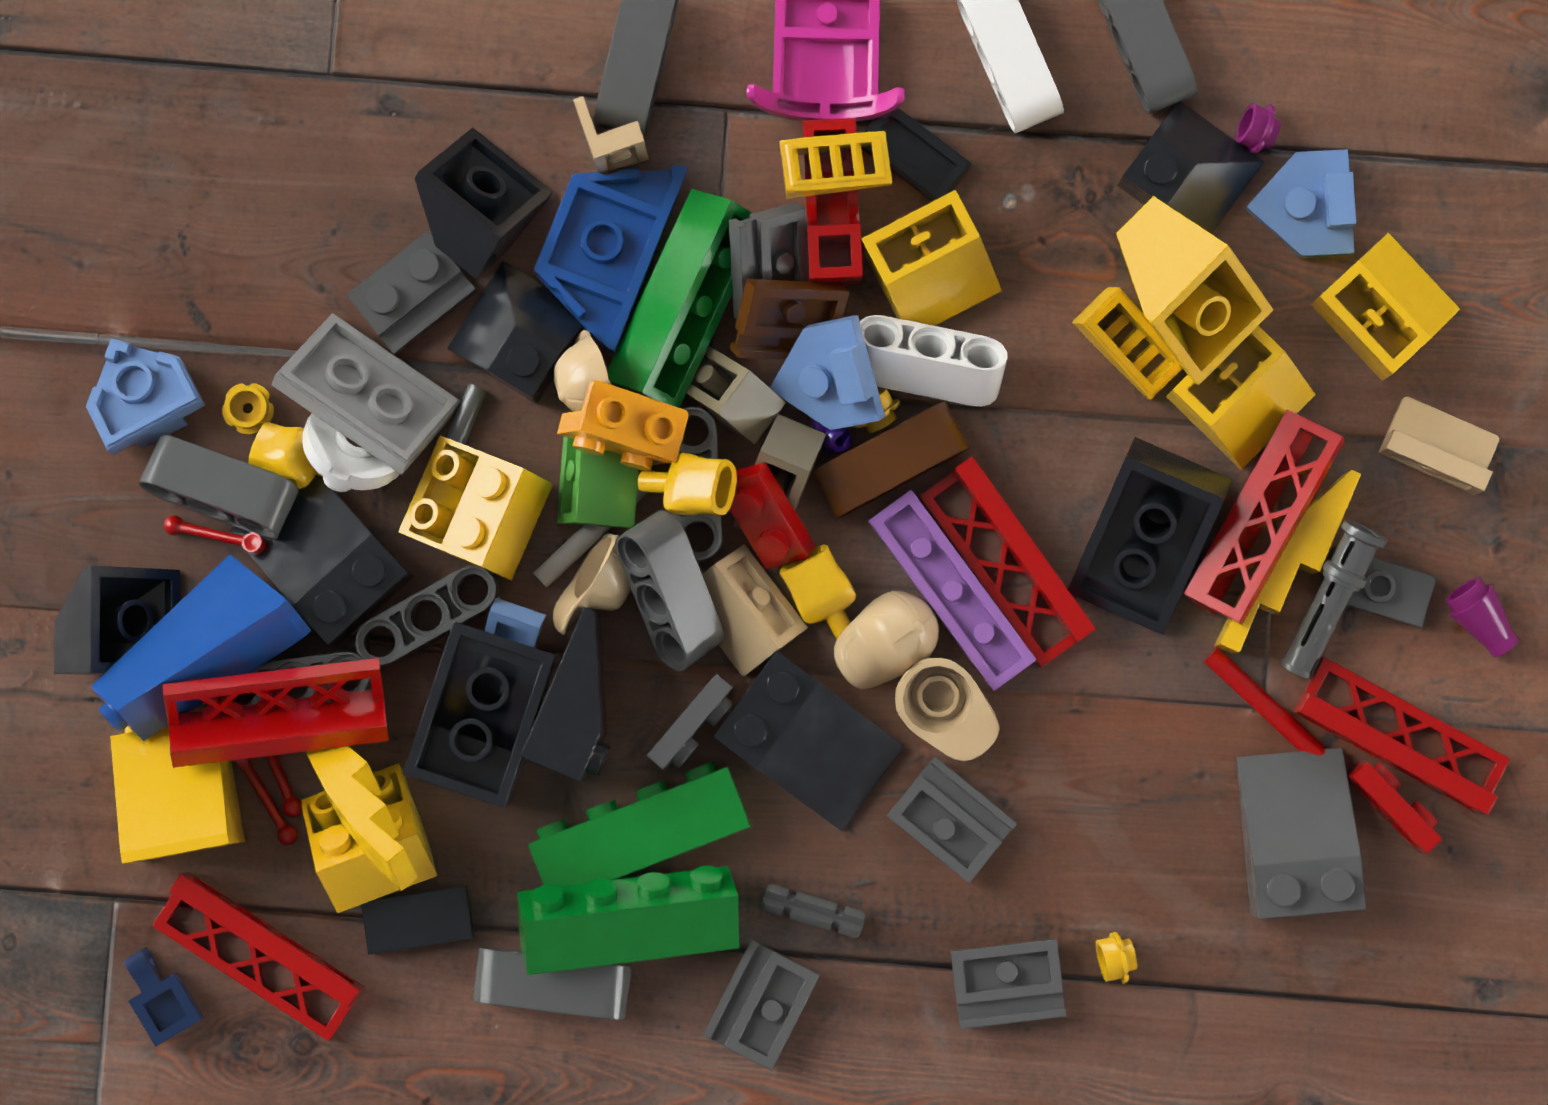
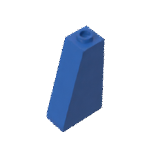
[91,554,311,741]

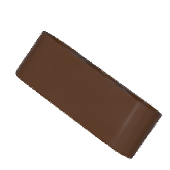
[812,401,971,519]

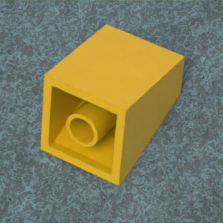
[1116,196,1274,385]
[110,709,245,864]

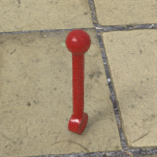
[164,515,266,555]
[266,755,302,818]
[235,758,298,845]

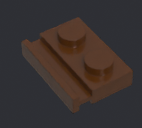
[730,279,849,359]

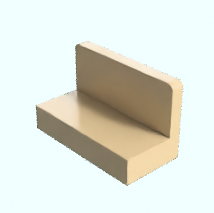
[573,96,649,175]
[1378,396,1499,495]
[702,544,808,676]

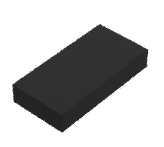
[861,108,972,202]
[361,885,475,955]

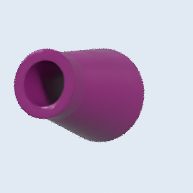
[1445,577,1519,658]

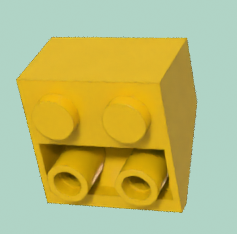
[861,190,1002,326]
[1310,233,1460,381]
[1166,325,1316,470]
[398,436,553,581]
[301,763,437,914]

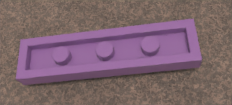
[868,490,1036,692]

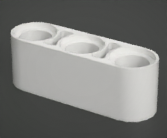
[956,0,1064,133]
[860,315,1008,407]

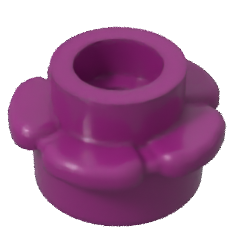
[1235,103,1281,154]

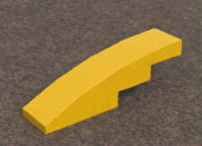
[1214,470,1361,654]
[306,746,418,892]

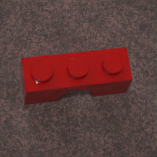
[803,118,863,286]

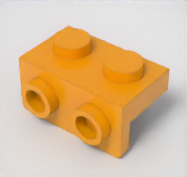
[557,380,689,471]

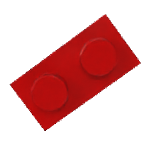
[729,462,816,569]
[1347,762,1442,854]

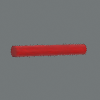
[1203,647,1327,756]

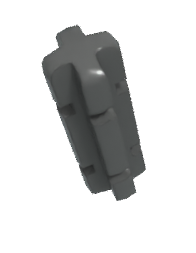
[761,884,865,938]

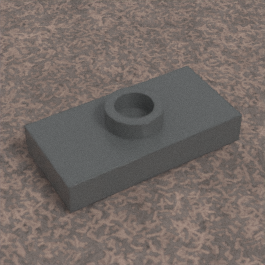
[1323,546,1437,628]

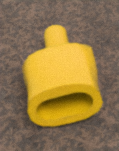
[248,421,322,489]
[638,453,737,515]
[779,544,857,639]

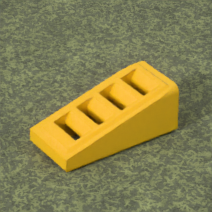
[780,131,892,199]
[1072,287,1183,400]

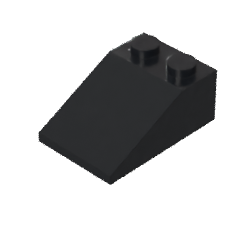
[1068,437,1232,635]
[230,475,414,647]
[520,606,611,781]
[403,621,556,808]
[713,650,904,831]

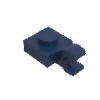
[123,947,204,1047]

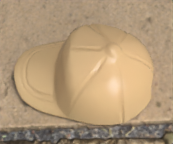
[554,330,611,412]
[553,533,632,635]
[834,591,939,689]
[895,658,1000,761]

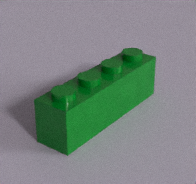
[607,189,753,408]
[528,761,751,887]
[517,866,739,975]

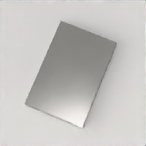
[271,313,461,475]

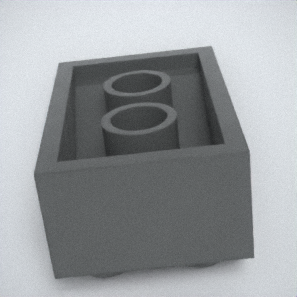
[1236,748,1366,919]

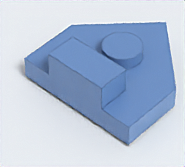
[1244,149,1356,259]
[770,315,885,430]
[86,338,205,455]

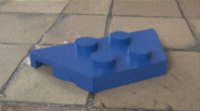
[534,165,688,355]

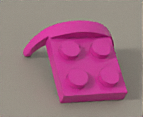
[747,0,905,121]

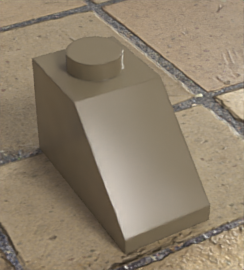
[685,346,786,444]
[732,414,826,530]

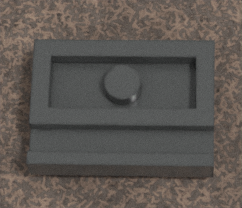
[729,202,809,319]
[346,230,477,356]
[647,674,734,770]
[886,756,1018,883]
[950,938,1066,1029]
[703,939,820,1071]

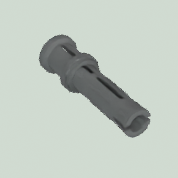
[1280,519,1388,679]

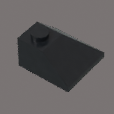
[1118,101,1264,234]
[414,127,553,279]
[447,261,584,404]
[54,565,180,675]

